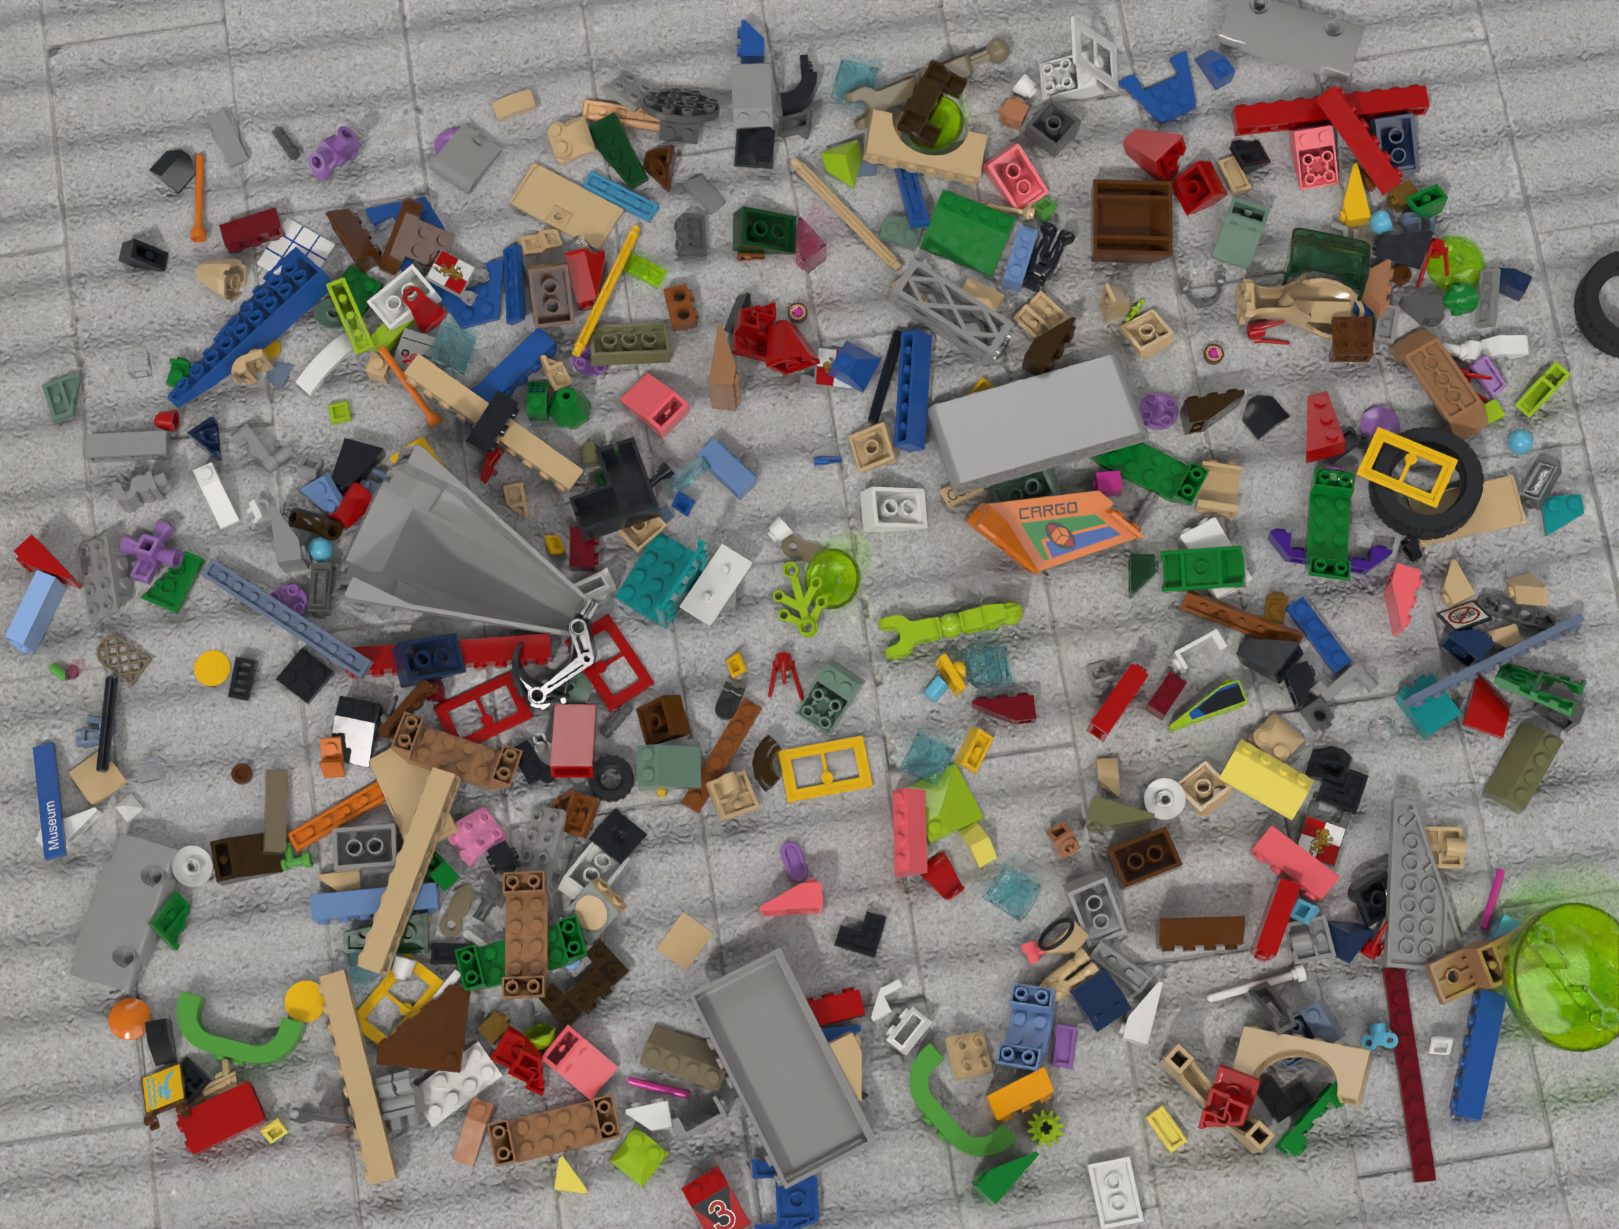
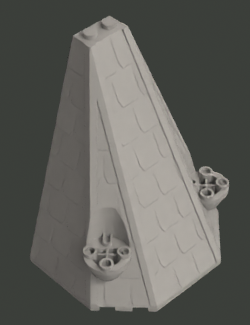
[331,444,589,637]

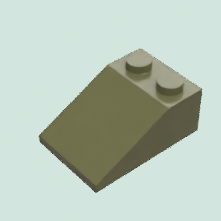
[1083,796,1155,834]

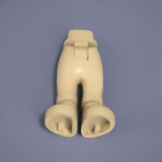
[1039,946,1099,1003]

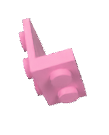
[447,807,507,867]

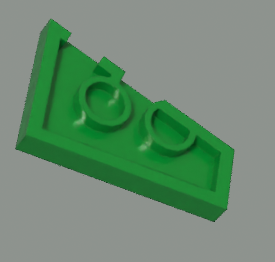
[140,551,205,614]

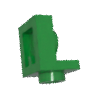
[166,357,191,388]

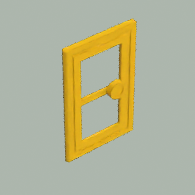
[1356,427,1458,508]
[357,954,445,1045]

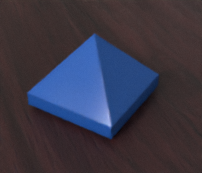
[671,491,695,517]

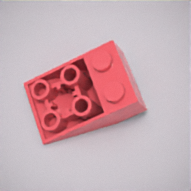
[1288,124,1339,190]
[619,373,690,440]
[1383,563,1422,637]
[542,1025,619,1100]

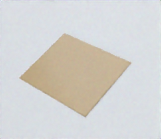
[656,912,713,971]

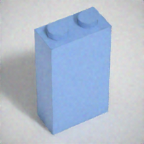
[5,570,67,654]

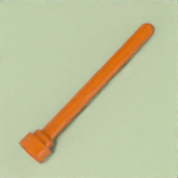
[190,154,207,243]
[378,345,443,429]

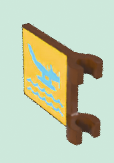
[142,1063,191,1131]

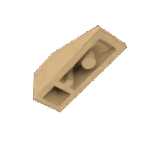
[1098,283,1131,323]
[828,1031,863,1102]

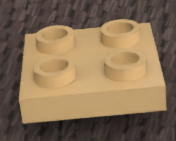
[706,770,760,822]
[1423,826,1466,870]
[945,1031,993,1080]

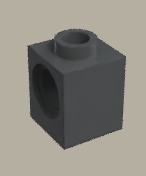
[1300,697,1335,732]

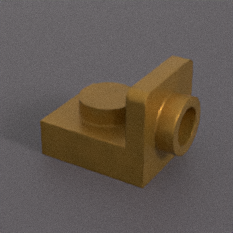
[1263,591,1289,625]

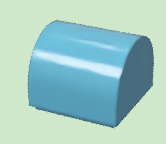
[923,677,949,703]

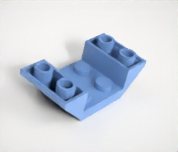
[996,983,1055,1071]

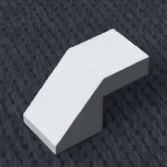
[1481,335,1530,360]
[871,979,903,1023]

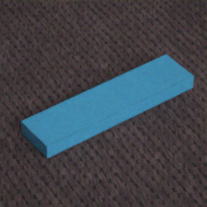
[582,171,660,223]

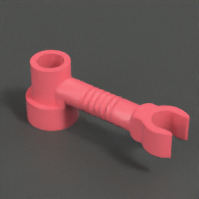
[1020,939,1053,964]

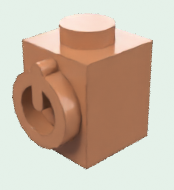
[998,97,1029,130]
[1045,821,1080,859]

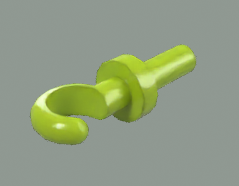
[1125,299,1145,323]

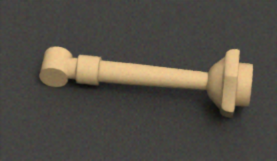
[979,201,1036,223]

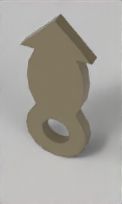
[782,536,834,569]
[439,884,476,937]

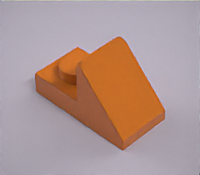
[320,736,346,779]

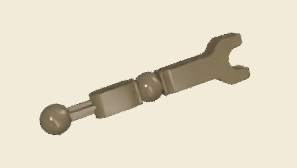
[844,39,1010,129]

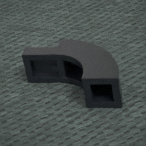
[781,54,817,117]

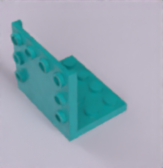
[614,532,709,629]

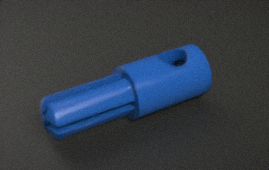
[814,456,842,466]

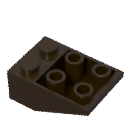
[1022,317,1077,376]
[1179,389,1245,435]
[210,833,284,886]

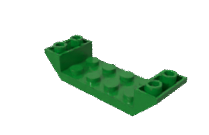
[1090,442,1210,506]
[1305,468,1355,581]
[454,915,588,991]

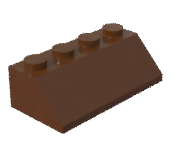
[1155,916,1245,952]

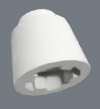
[1012,74,1038,99]
[767,516,793,542]
[392,955,417,980]

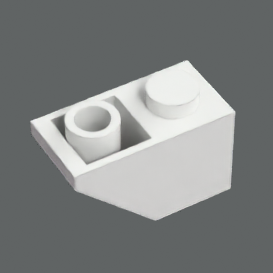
[626,1098,673,1132]

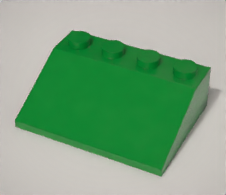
[920,189,1016,277]
[971,1152,1039,1207]

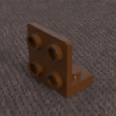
[1329,317,1374,362]

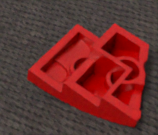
[732,302,776,363]
[1462,674,1510,739]
[490,1025,545,1096]
[1198,1064,1262,1129]

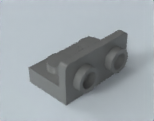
[674,213,707,257]

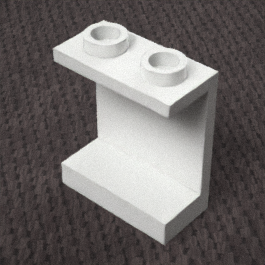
[1169,629,1227,678]

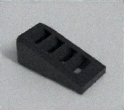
[228,657,258,701]

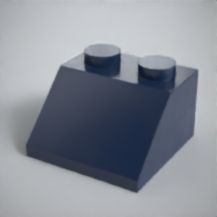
[1439,630,1495,668]
[1069,968,1132,1032]

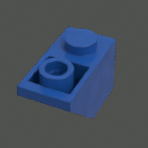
[737,20,764,64]

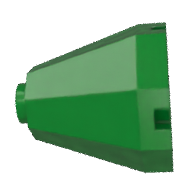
[548,387,591,430]

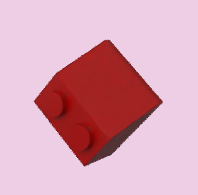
[1172,161,1228,216]

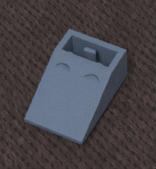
[1267,998,1345,1069]

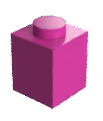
[1091,470,1122,497]

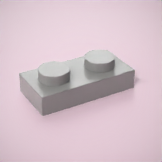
[1373,305,1400,345]

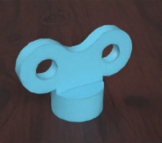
[1361,1023,1399,1051]

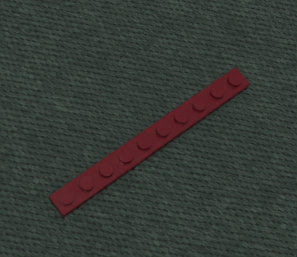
[1382,968,1436,1183]

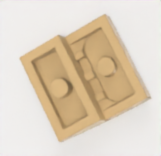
[1013,290,1070,338]
[69,751,127,807]

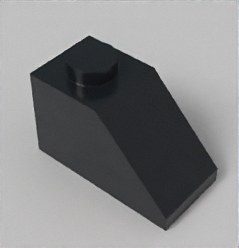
[118,238,168,272]
[1284,661,1316,710]
[145,1018,178,1066]

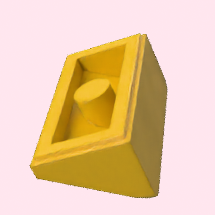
[954,727,994,774]

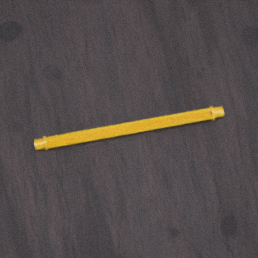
[572,225,641,357]

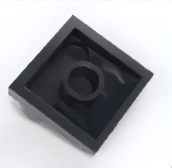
[734,127,775,169]
[1347,870,1388,927]

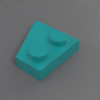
[1541,494,1584,536]

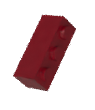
[219,207,286,253]

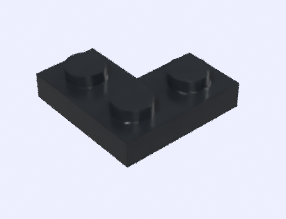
[1315,769,1369,815]
[834,911,887,958]
[1257,1075,1313,1124]

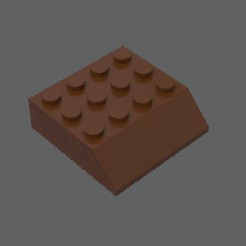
[1091,179,1173,263]

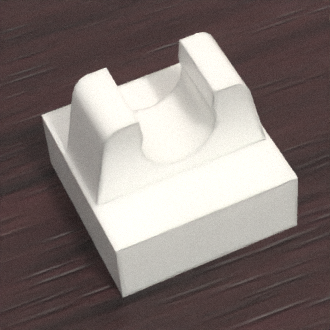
[247,499,271,523]

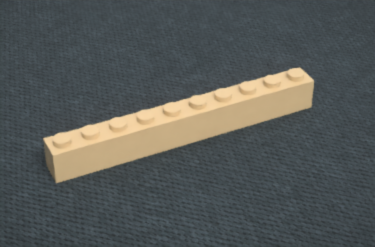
[404,353,584,493]
[357,767,462,977]
[318,970,399,1186]

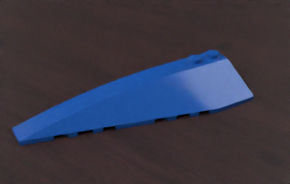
[167,247,332,408]

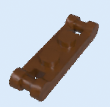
[379,680,439,739]

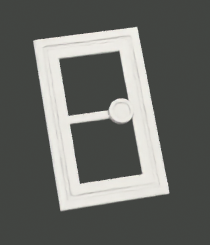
[1071,16,1119,92]

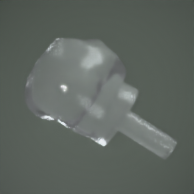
[993,1045,1016,1082]

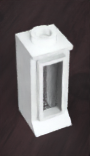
[574,567,617,600]

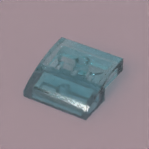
[428,320,476,374]

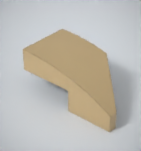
[540,355,573,393]
[503,482,530,519]
[1486,624,1522,650]
[318,871,361,892]
[1046,921,1089,954]

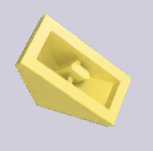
[959,822,997,868]
[554,1156,589,1194]

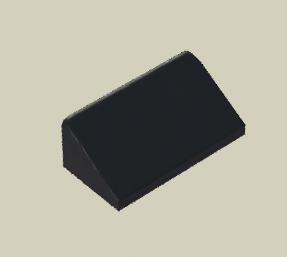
[724,293,751,334]

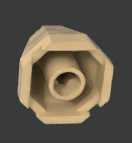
[195,258,247,302]

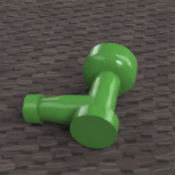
[281,842,313,871]

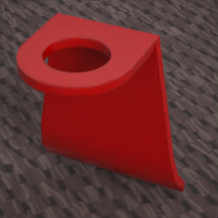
[402,286,446,333]
[327,482,373,529]
[920,852,965,900]

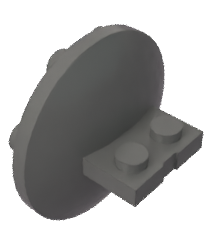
[642,88,720,144]

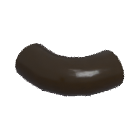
[288,508,343,541]
[752,735,781,792]

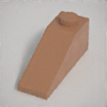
[453,1097,496,1167]

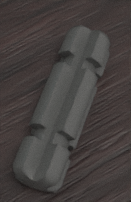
[272,126,300,160]
[600,703,633,739]

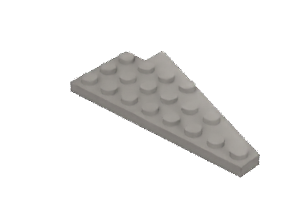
[1384,798,1464,971]

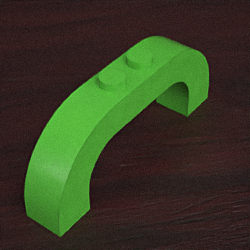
[177,991,307,1066]
[909,1043,1017,1157]

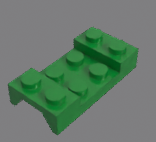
[1160,545,1246,593]
[1274,1080,1345,1158]

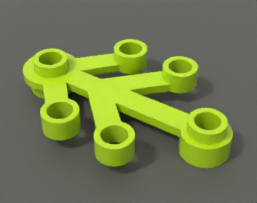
[773,562,829,638]

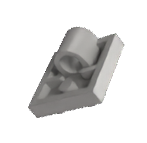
[604,71,657,113]
[1285,915,1336,966]

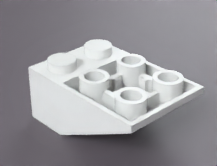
[1039,49,1105,101]

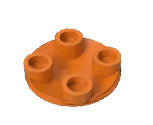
[108,998,151,1040]

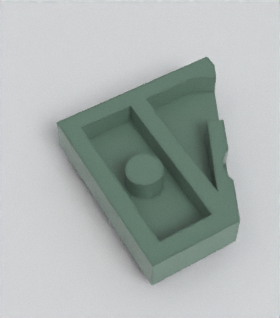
[878,216,922,251]
[42,372,81,423]

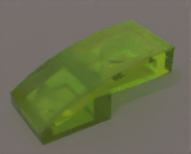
[622,254,668,289]

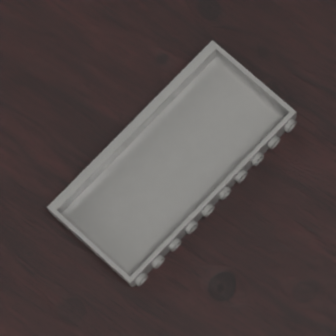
[927,354,1149,496]
[686,948,877,1189]

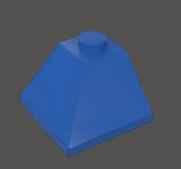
[828,340,881,393]

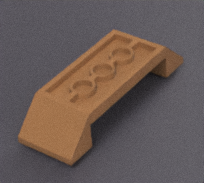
[1388,328,1489,440]
[391,711,523,790]
[502,871,549,999]
[487,1094,622,1167]

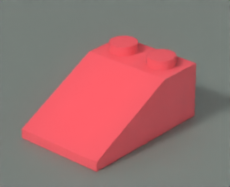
[982,143,1049,215]
[759,879,823,917]

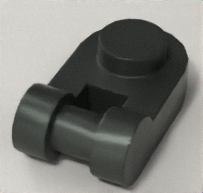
[715,681,745,720]

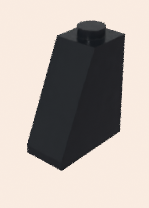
[1371,231,1434,270]
[331,438,386,494]
[1236,638,1304,685]

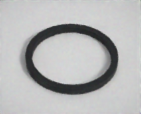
[1038,918,1074,951]

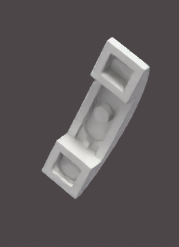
[296,332,355,396]

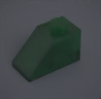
[1128,554,1159,598]

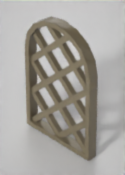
[96,636,152,686]

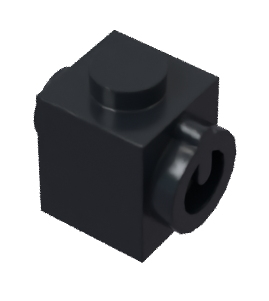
[486,840,520,875]

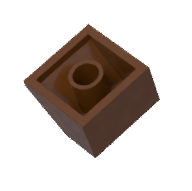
[636,695,691,745]

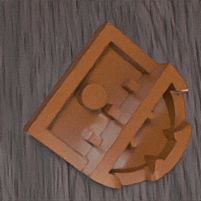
[552,791,601,839]

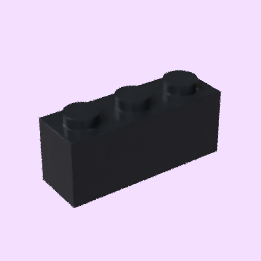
[466,390,520,457]

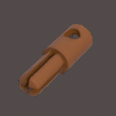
[1359,167,1376,192]
[737,252,765,261]

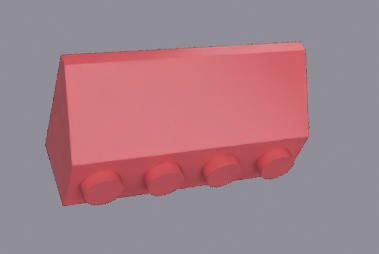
[893,787,928,878]
[1250,825,1340,902]

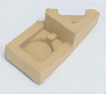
[1096,758,1120,799]

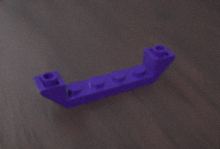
[1268,528,1393,575]

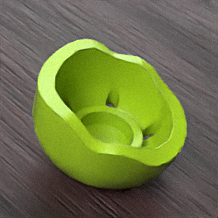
[523,1023,557,1051]

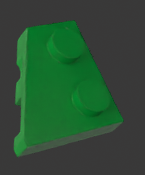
[341,265,383,317]
[148,892,191,951]

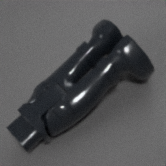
[1024,222,1075,293]

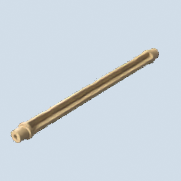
[790,158,902,272]

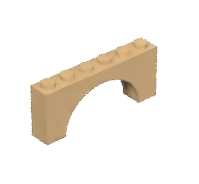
[862,109,987,186]
[1233,1026,1373,1107]
[1158,1044,1275,1153]

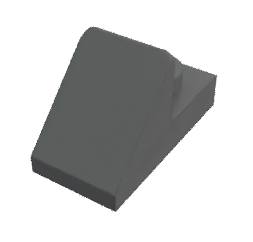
[778,110,813,140]

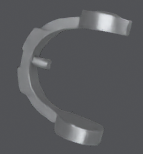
[1179,271,1224,308]

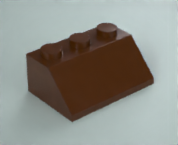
[325,209,382,273]

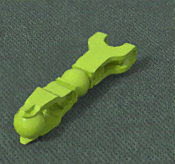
[878,600,1023,660]

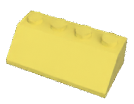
[1219,739,1314,820]

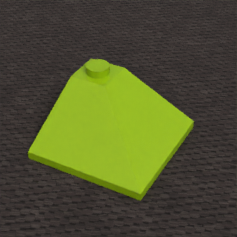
[908,763,984,846]

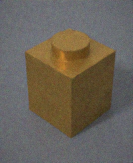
[1386,179,1418,213]
[477,1011,512,1046]

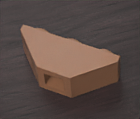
[1360,259,1394,319]

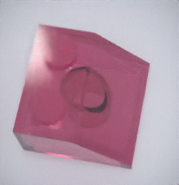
[795,217,826,274]

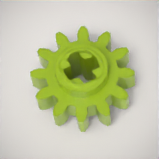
[1026,1109,1065,1148]

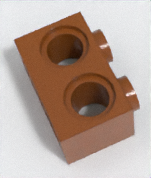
[664,284,699,332]

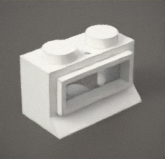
[886,1006,933,1057]

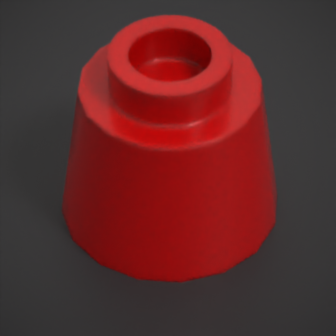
[154,409,180,432]

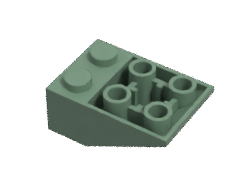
[1212,197,1270,270]
[795,659,866,736]

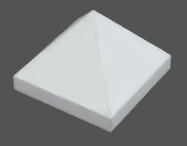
[115,794,144,822]
[1428,1036,1453,1055]

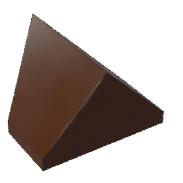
[643,144,676,192]

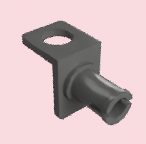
[472,891,506,923]

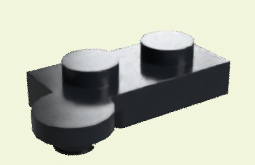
[1326,425,1371,465]
[514,740,555,786]

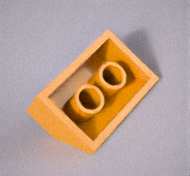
[985,1067,1054,1123]

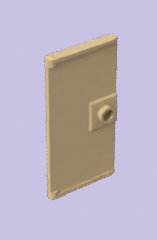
[509,162,625,251]
[1407,475,1527,547]
[369,748,459,842]

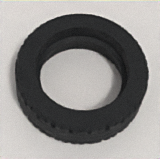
[1574,251,1619,358]
[1368,427,1484,540]

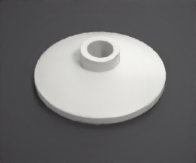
[1144,778,1186,820]
[172,846,213,887]

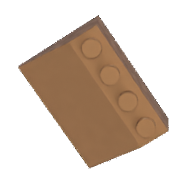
[709,325,741,411]

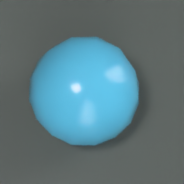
[1369,210,1393,235]
[1507,429,1533,455]
[308,537,333,563]

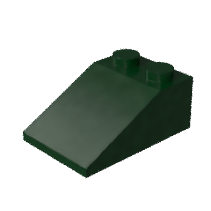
[732,206,796,255]

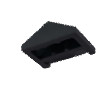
[1229,140,1271,174]
[149,149,196,193]
[1241,395,1290,440]
[1305,746,1353,784]
[181,1056,211,1104]

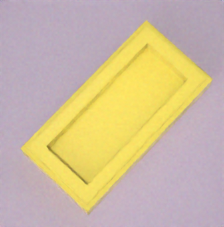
[1145,1105,1188,1153]

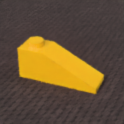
[1338,163,1371,228]

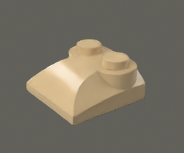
[547,115,597,166]
[1120,309,1175,358]
[848,422,898,474]
[616,517,668,553]
[1247,712,1305,762]
[1178,761,1233,816]

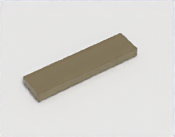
[263,769,288,853]

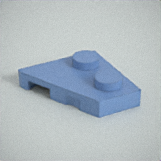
[300,473,343,514]

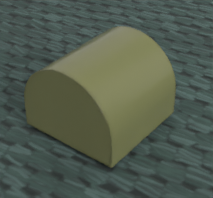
[582,442,600,467]

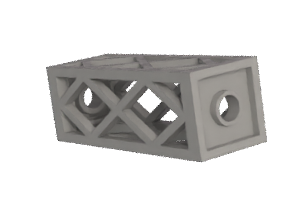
[887,258,1014,366]

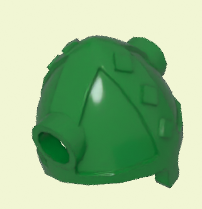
[1443,282,1479,316]

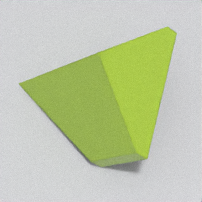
[821,140,862,189]

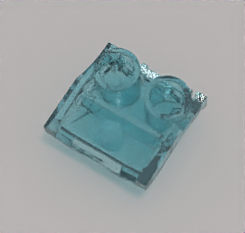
[831,59,879,105]
[964,646,1015,688]
[899,731,956,787]
[982,863,1042,923]

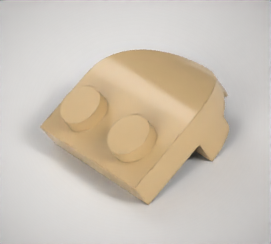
[231,349,275,385]

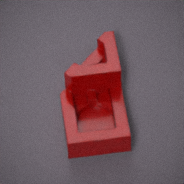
[480,447,505,484]

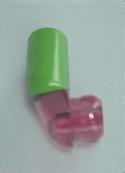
[48,663,80,681]

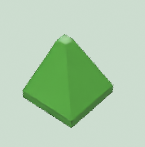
[1032,196,1057,222]

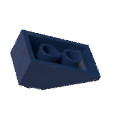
[1370,112,1420,174]
[391,633,466,688]

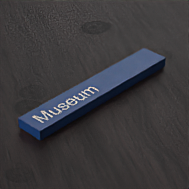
[33,742,67,861]

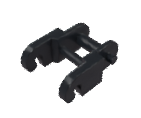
[1401,535,1423,563]

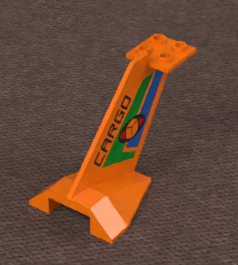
[963,490,1144,575]

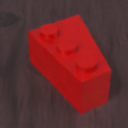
[1306,391,1346,463]

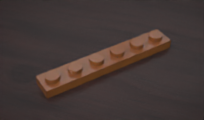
[1180,590,1304,644]
[681,698,762,814]

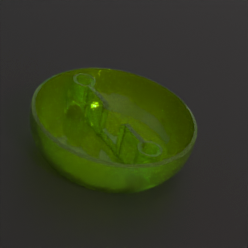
[1501,902,1619,1052]

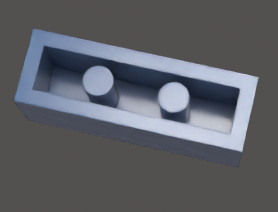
[1002,225,1038,292]
[696,438,757,500]

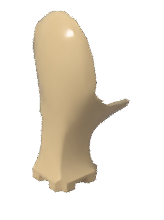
[1235,273,1365,340]

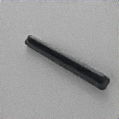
[868,330,903,423]
[96,676,118,773]

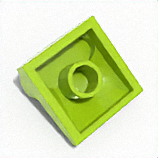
[609,1126,669,1188]

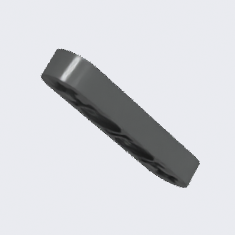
[1476,594,1556,631]

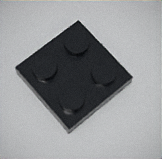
[276,648,335,705]

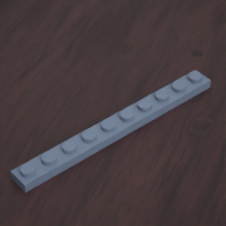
[202,558,374,679]
[1403,613,1585,709]

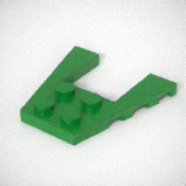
[1493,663,1587,717]

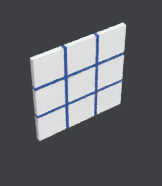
[256,218,336,275]

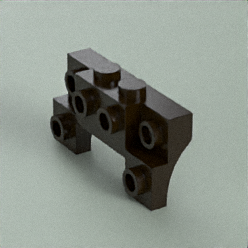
[897,60,968,148]
[539,939,630,1028]

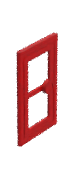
[564,614,655,712]
[433,671,534,744]

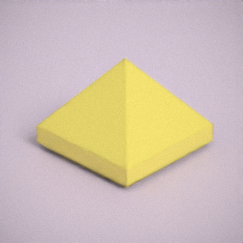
[260,1118,289,1144]

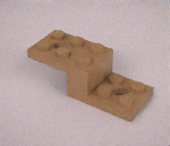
[1425,925,1543,1005]

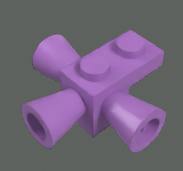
[308,126,362,180]
[120,521,184,585]

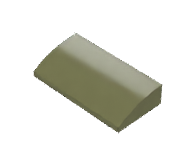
[588,322,671,366]

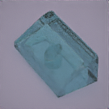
[673,455,712,492]

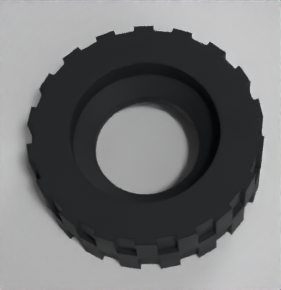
[588,755,634,803]

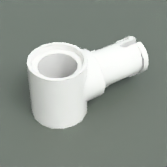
[1443,340,1482,365]

